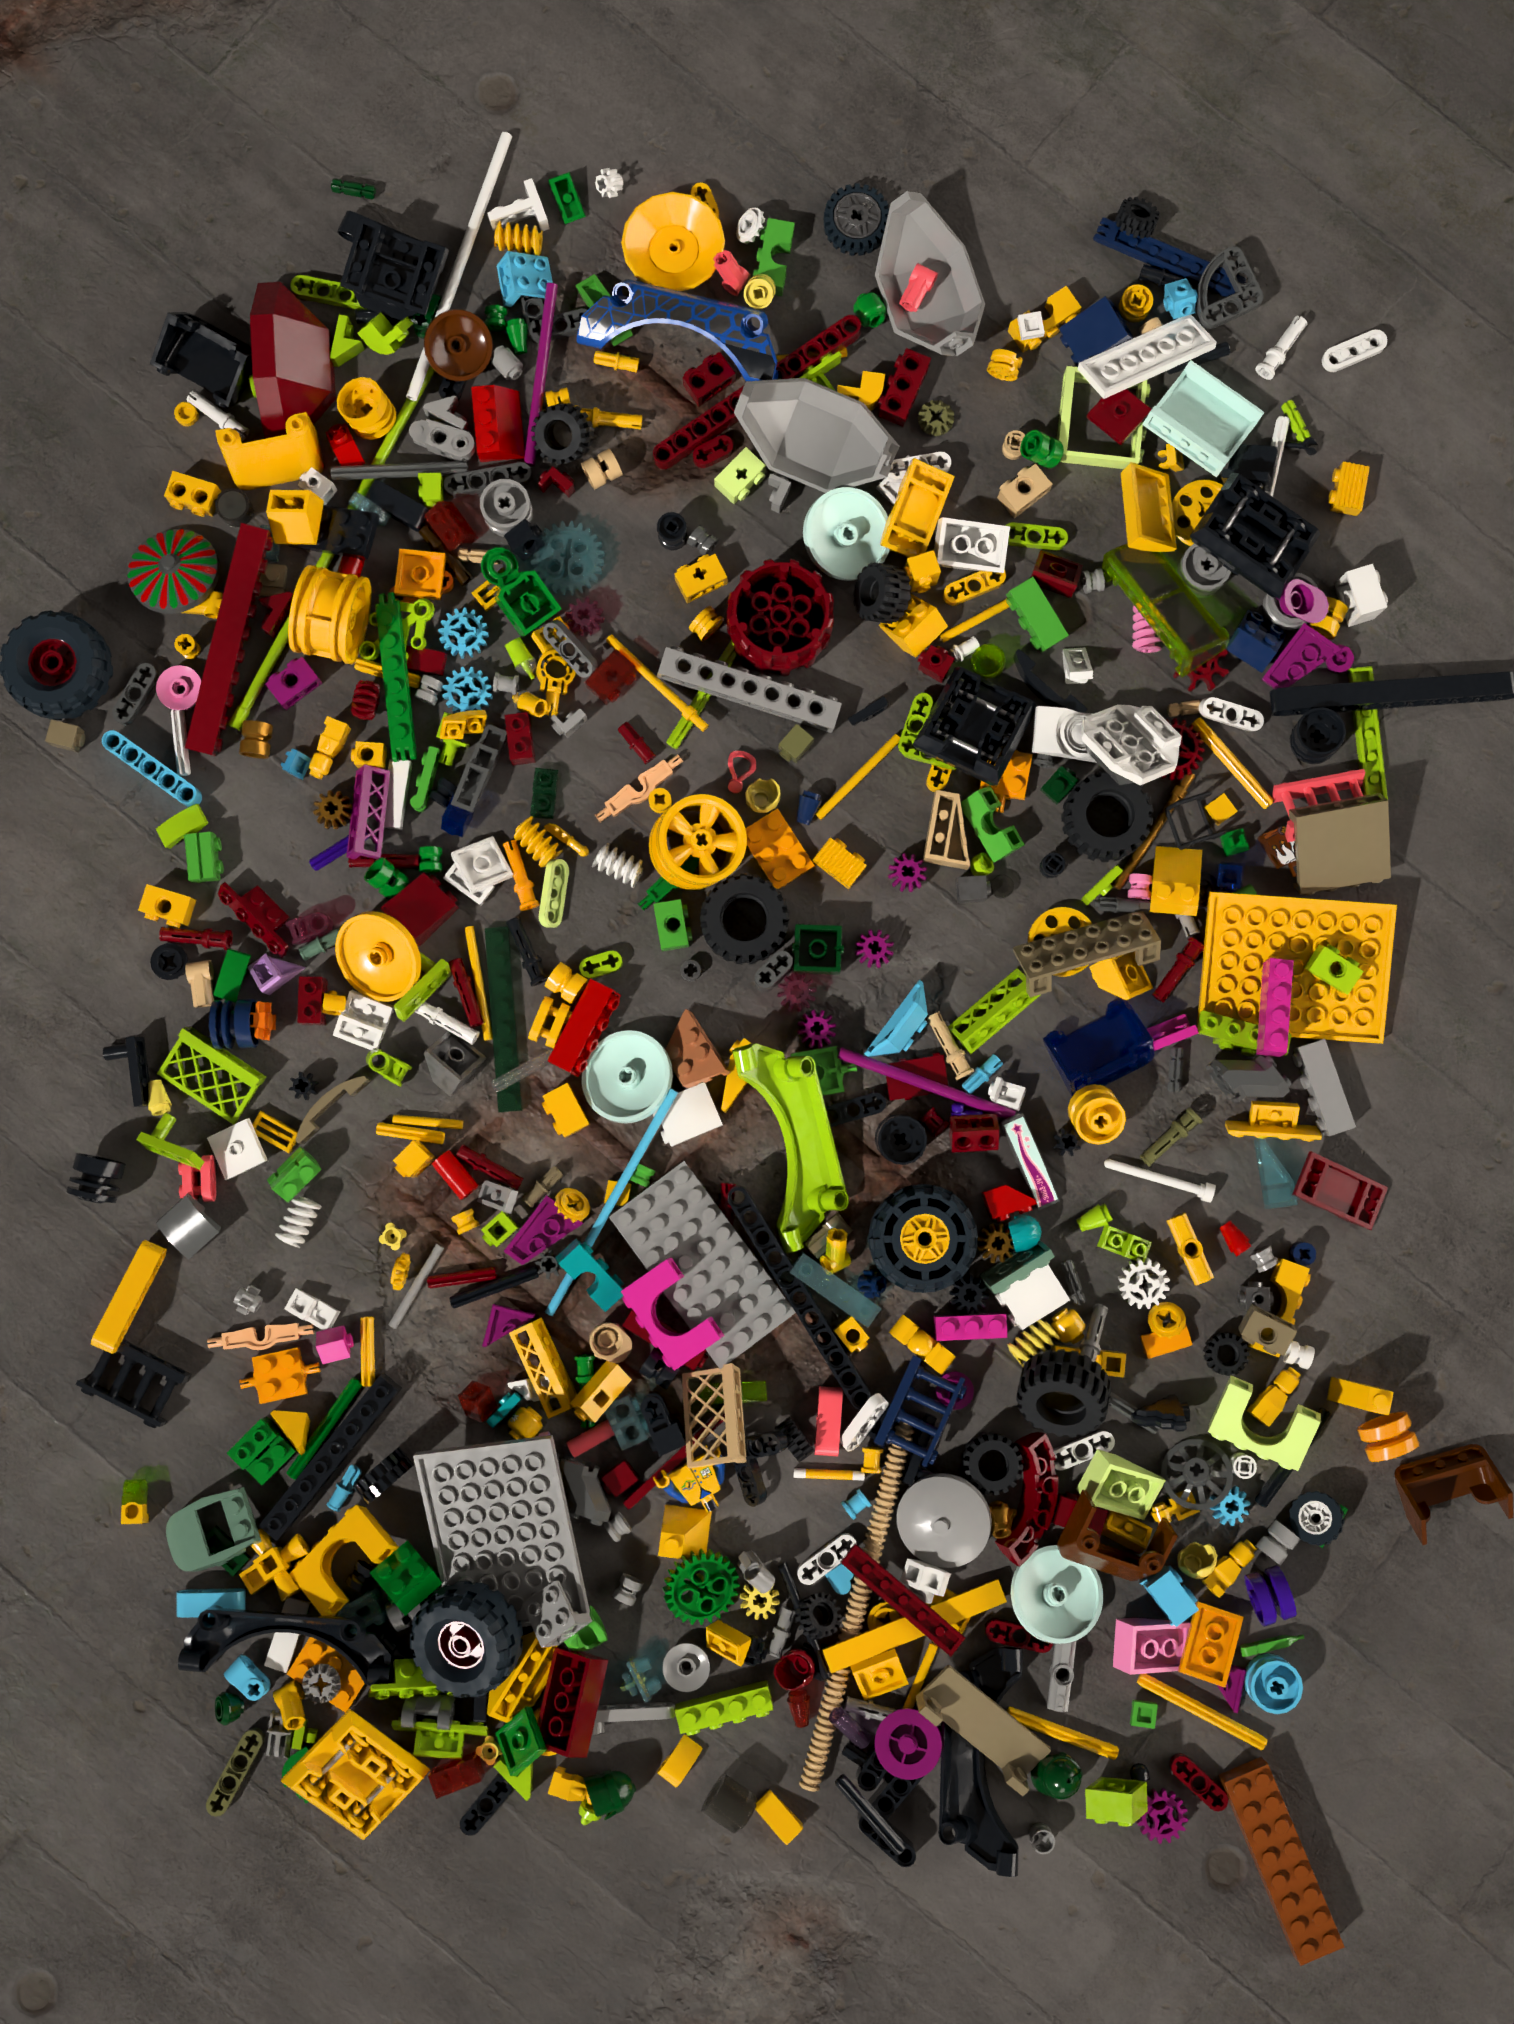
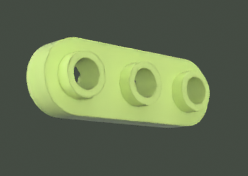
[539,859,569,928]

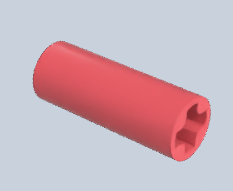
[566,1419,616,1458]

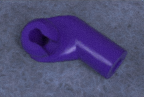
[950,1103,983,1116]

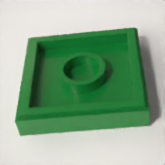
[496,1706,547,1776]

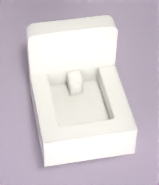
[988,1076,1027,1111]

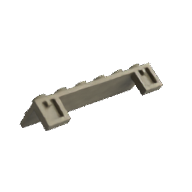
[1013,911,1161,997]
[916,1665,1051,1796]

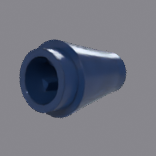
[796,790,821,826]

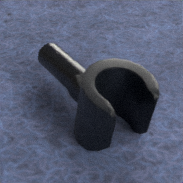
[1284,437,1318,455]

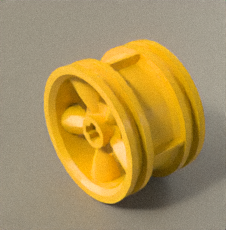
[288,565,371,665]
[649,794,747,890]

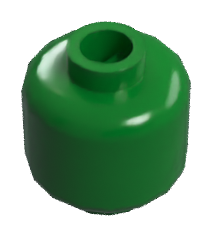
[853,293,887,328]

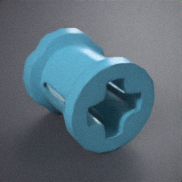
[841,1488,872,1520]

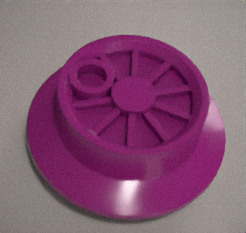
[875,1709,942,1780]

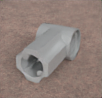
[737,1550,775,1593]

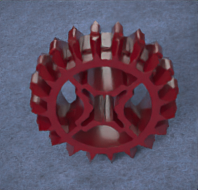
[1160,718,1205,781]

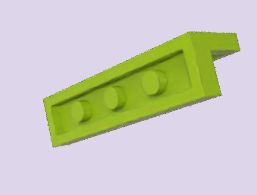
[948,968,1040,1055]

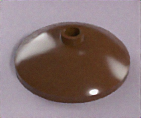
[424,309,492,381]

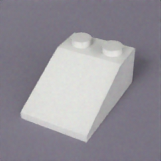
[934,517,1010,573]

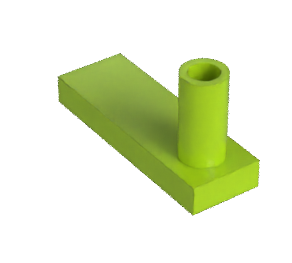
[394,951,452,1022]
[136,1113,204,1170]

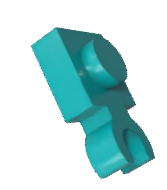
[486,1391,523,1428]

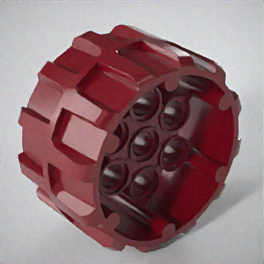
[727,558,834,676]

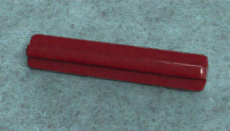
[427,1267,497,1289]

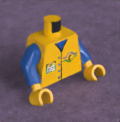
[653,1445,725,1512]

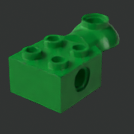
[481,547,562,637]

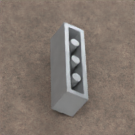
[1292,1039,1356,1137]

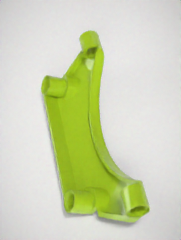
[732,1043,849,1253]

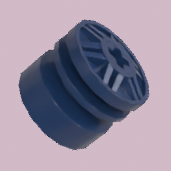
[209,999,260,1049]

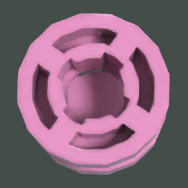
[1127,874,1153,900]

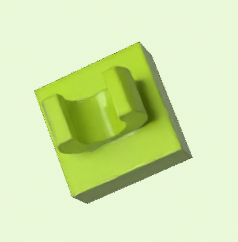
[291,1719,318,1750]

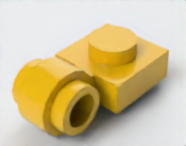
[1151,1490,1200,1525]

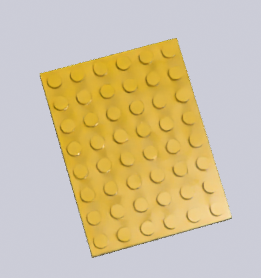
[1197,891,1397,1044]

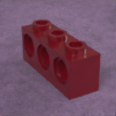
[877,348,931,427]

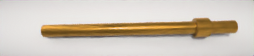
[1113,773,1196,890]

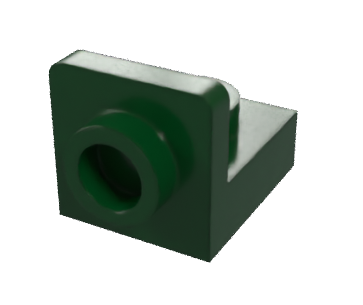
[1040,766,1078,805]

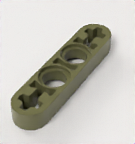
[206,1727,265,1817]

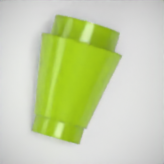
[1076,1203,1113,1232]

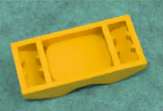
[880,458,955,558]

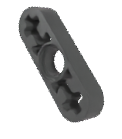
[543,620,598,678]
[112,663,159,725]

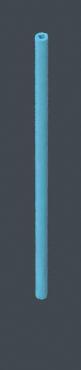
[545,1088,678,1316]

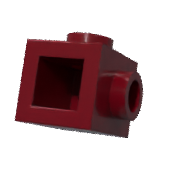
[917,645,955,683]

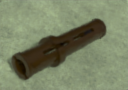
[419,524,473,586]

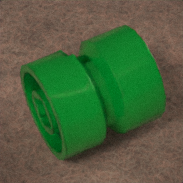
[1020,430,1064,468]
[364,857,409,900]

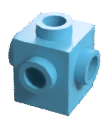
[1163,278,1198,319]

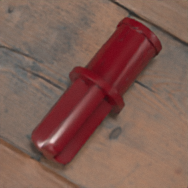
[618,722,656,765]

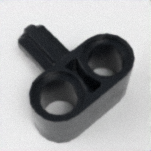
[842,1742,887,1791]

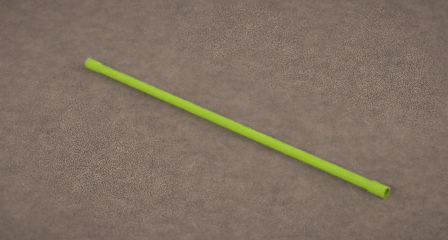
[228,365,435,731]

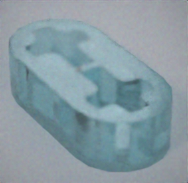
[348,492,391,526]

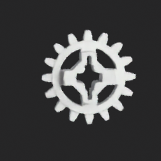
[1118,1258,1170,1309]

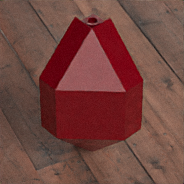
[250,282,336,439]

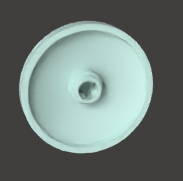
[803,487,890,581]
[582,1030,673,1123]
[1011,1545,1103,1644]

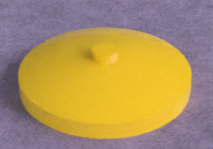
[335,911,421,1002]

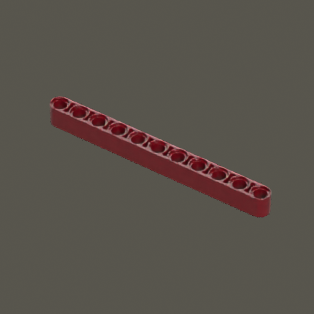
[653,315,861,470]

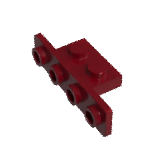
[218,882,290,958]

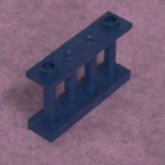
[874,1355,968,1468]

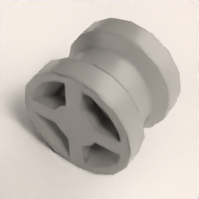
[1082,568,1105,594]
[1250,1245,1279,1272]
[603,1512,632,1542]

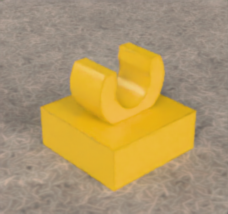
[1158,444,1184,472]

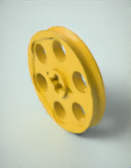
[1172,480,1223,546]
[1027,907,1092,977]

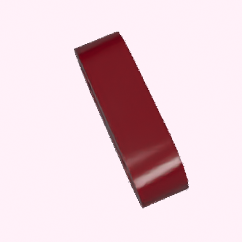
[693,435,733,469]

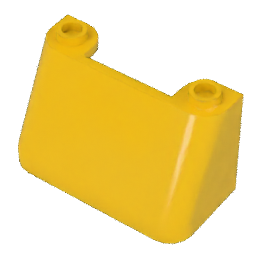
[215,412,324,490]

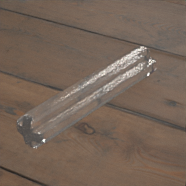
[491,1050,552,1092]

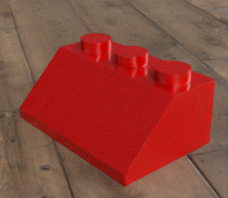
[471,385,525,462]

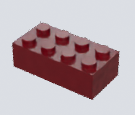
[538,1647,608,1758]

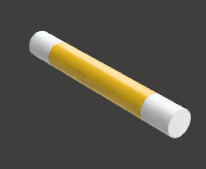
[794,1468,865,1481]

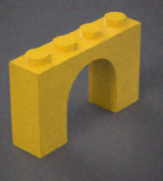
[289,1504,399,1617]

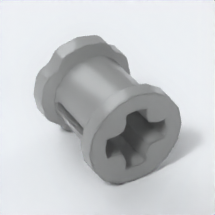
[493,672,519,696]

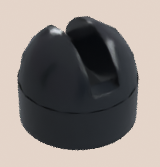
[1130,1763,1150,1781]

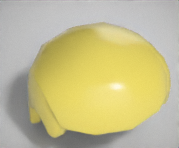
[745,778,781,813]

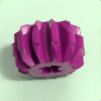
[888,853,927,893]
[855,929,894,968]
[797,1010,836,1049]

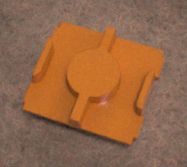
[250,1001,276,1041]

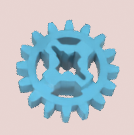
[438,607,489,659]
[442,667,493,713]

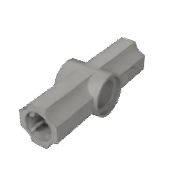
[1047,1640,1077,1712]

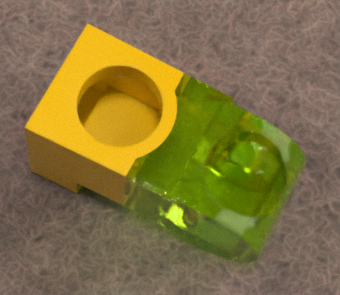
[121,1479,149,1524]

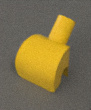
[323,990,346,1015]

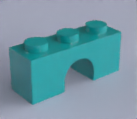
[555,1239,625,1312]

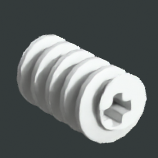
[592,843,643,888]
[275,1195,321,1248]

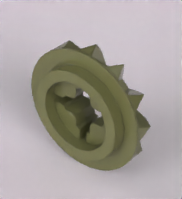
[918,400,954,436]

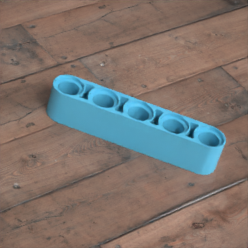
[102,730,202,807]

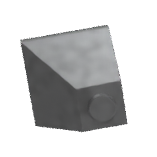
[424,1031,486,1097]

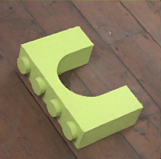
[1208,1375,1321,1471]

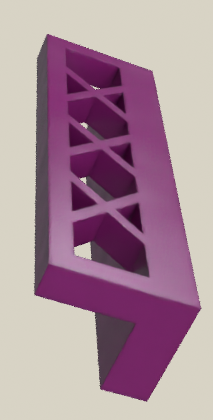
[346,764,390,859]

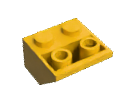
[266,490,324,545]
[879,594,948,658]

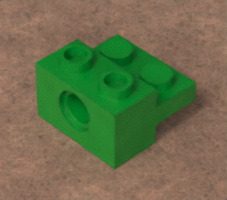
[227,1416,297,1485]

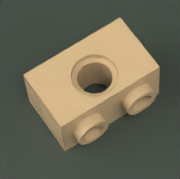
[997,463,1053,519]

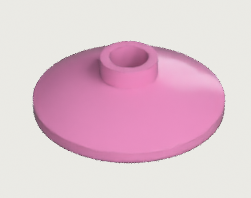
[156,665,201,710]

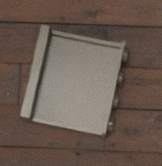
[1289,793,1391,896]

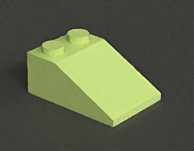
[1076,1449,1166,1520]

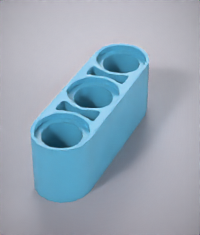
[177,1588,246,1618]

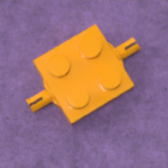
[979,750,1033,813]
[239,1347,321,1404]

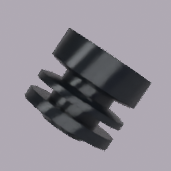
[1289,707,1346,764]
[874,1114,927,1165]
[66,1153,126,1204]

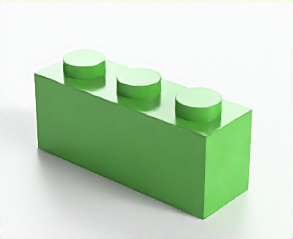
[1006,577,1069,653]

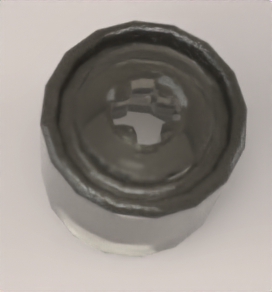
[701,1773,757,1833]

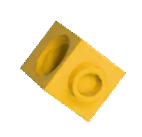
[351,741,387,769]
[833,1315,869,1353]

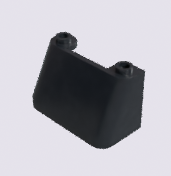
[150,312,253,408]

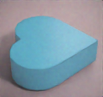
[825,1563,854,1595]

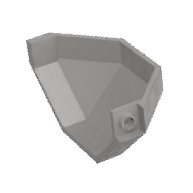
[875,191,985,356]
[734,378,900,493]

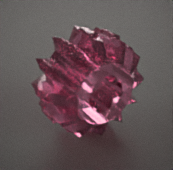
[565,597,604,637]
[777,973,817,1012]

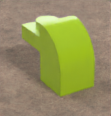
[357,312,413,355]

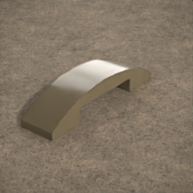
[295,1076,371,1144]

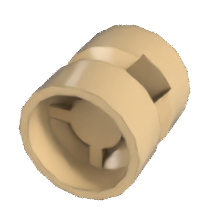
[581,448,623,490]

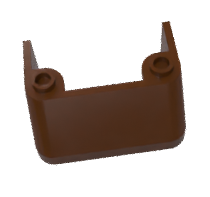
[1394,1444,1513,1545]
[1057,1490,1178,1581]

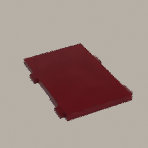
[886,1053,948,1101]

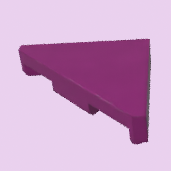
[482,1304,535,1347]
[1217,1665,1247,1713]

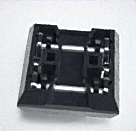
[1190,473,1320,599]
[913,667,1037,786]

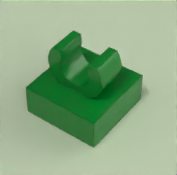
[1220,828,1250,857]

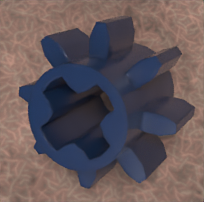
[857,1269,887,1298]

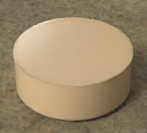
[1139,317,1162,335]

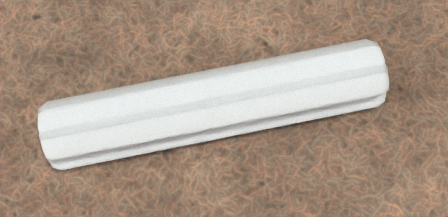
[171,710,191,776]

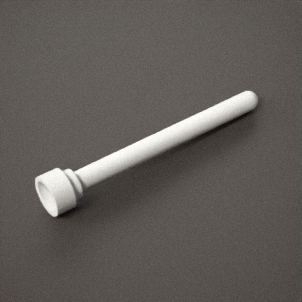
[1104,1159,1216,1203]

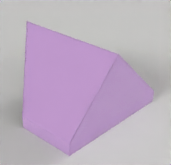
[248,953,306,996]

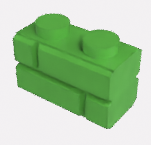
[184,832,224,883]
[267,1147,322,1203]

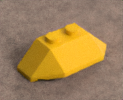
[487,1631,557,1723]

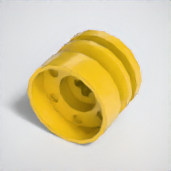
[337,377,396,440]

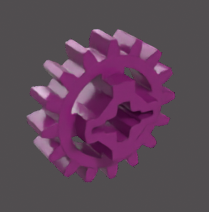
[1136,1788,1188,1844]

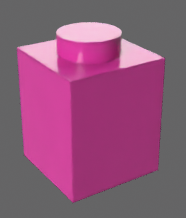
[316,1325,354,1364]

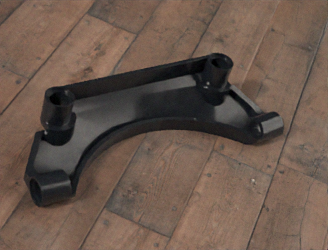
[178,1605,394,1685]
[938,1647,1023,1877]

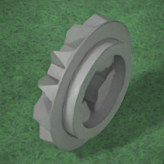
[302,1664,341,1704]

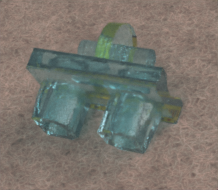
[620,1655,662,1703]

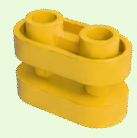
[528,996,573,1049]

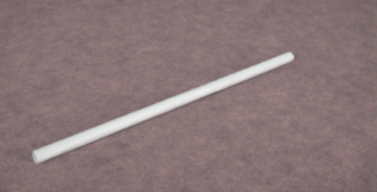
[406,132,512,401]

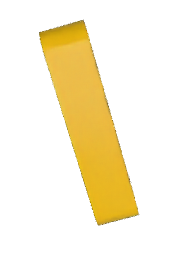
[91,1240,167,1354]

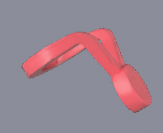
[728,750,756,793]

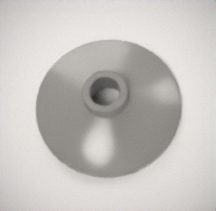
[662,1643,710,1692]

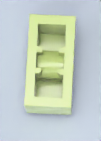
[714,447,766,504]

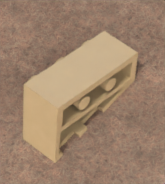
[923,790,970,870]

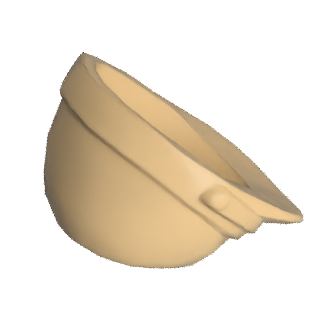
[589,1322,633,1363]

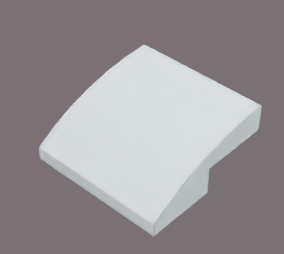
[333,990,394,1050]

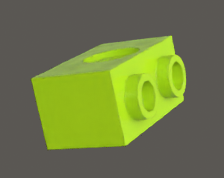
[1304,944,1364,995]

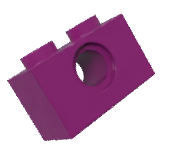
[265,657,323,710]

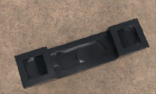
[1013,649,1088,713]

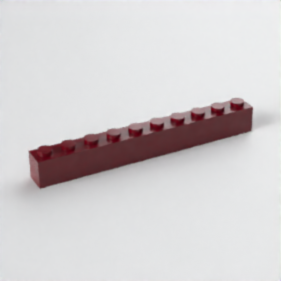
[185,523,273,756]

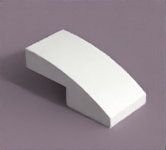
[284,1288,340,1330]

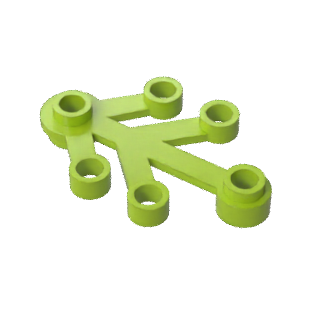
[359,598,435,661]

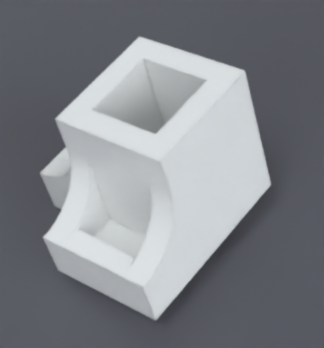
[900,1558,951,1604]

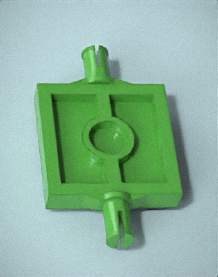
[791,1046,857,1096]

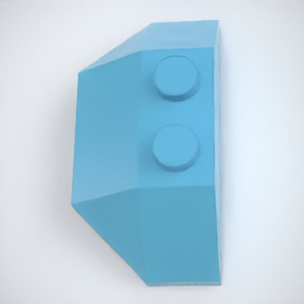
[863,980,928,1057]

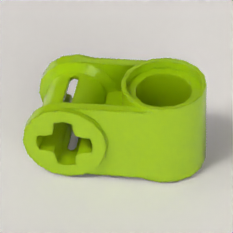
[366,1049,413,1087]

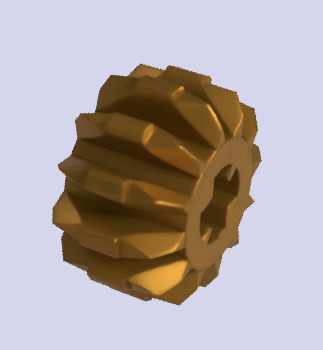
[313,790,352,830]
[977,1224,1014,1263]

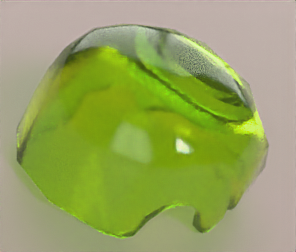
[971,644,1006,678]

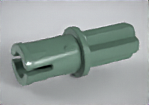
[298,929,340,961]

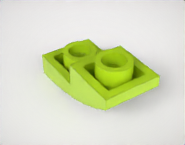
[156,804,208,849]
[1097,1225,1152,1262]

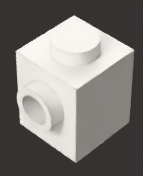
[298,467,337,505]

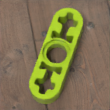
[1005,522,1068,551]

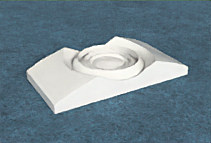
[1032,706,1097,763]

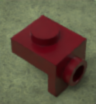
[538,467,575,497]

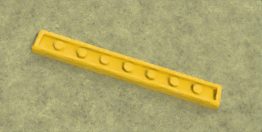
[822,1579,1007,1673]

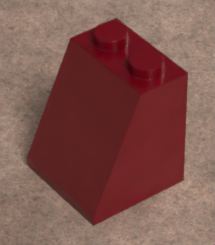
[380,873,459,946]

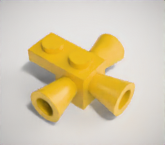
[239,1529,310,1601]

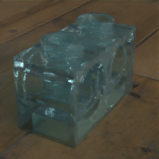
[605,1393,649,1451]

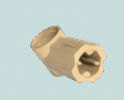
[185,960,214,1008]

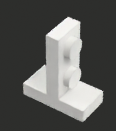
[487,178,549,231]

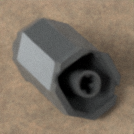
[1206,1055,1292,1103]
[556,1453,612,1526]

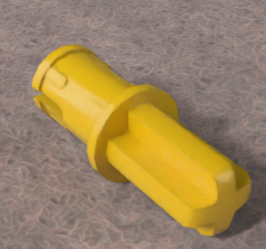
[594,351,639,373]

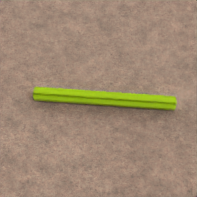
[667,639,737,749]

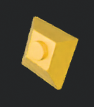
[1089,951,1153,1000]
[658,1504,712,1559]

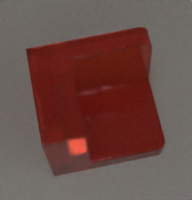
[458,1380,497,1423]

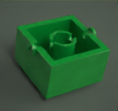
[370,1541,443,1616]

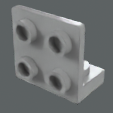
[523,1580,592,1648]

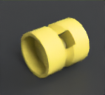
[744,274,776,309]

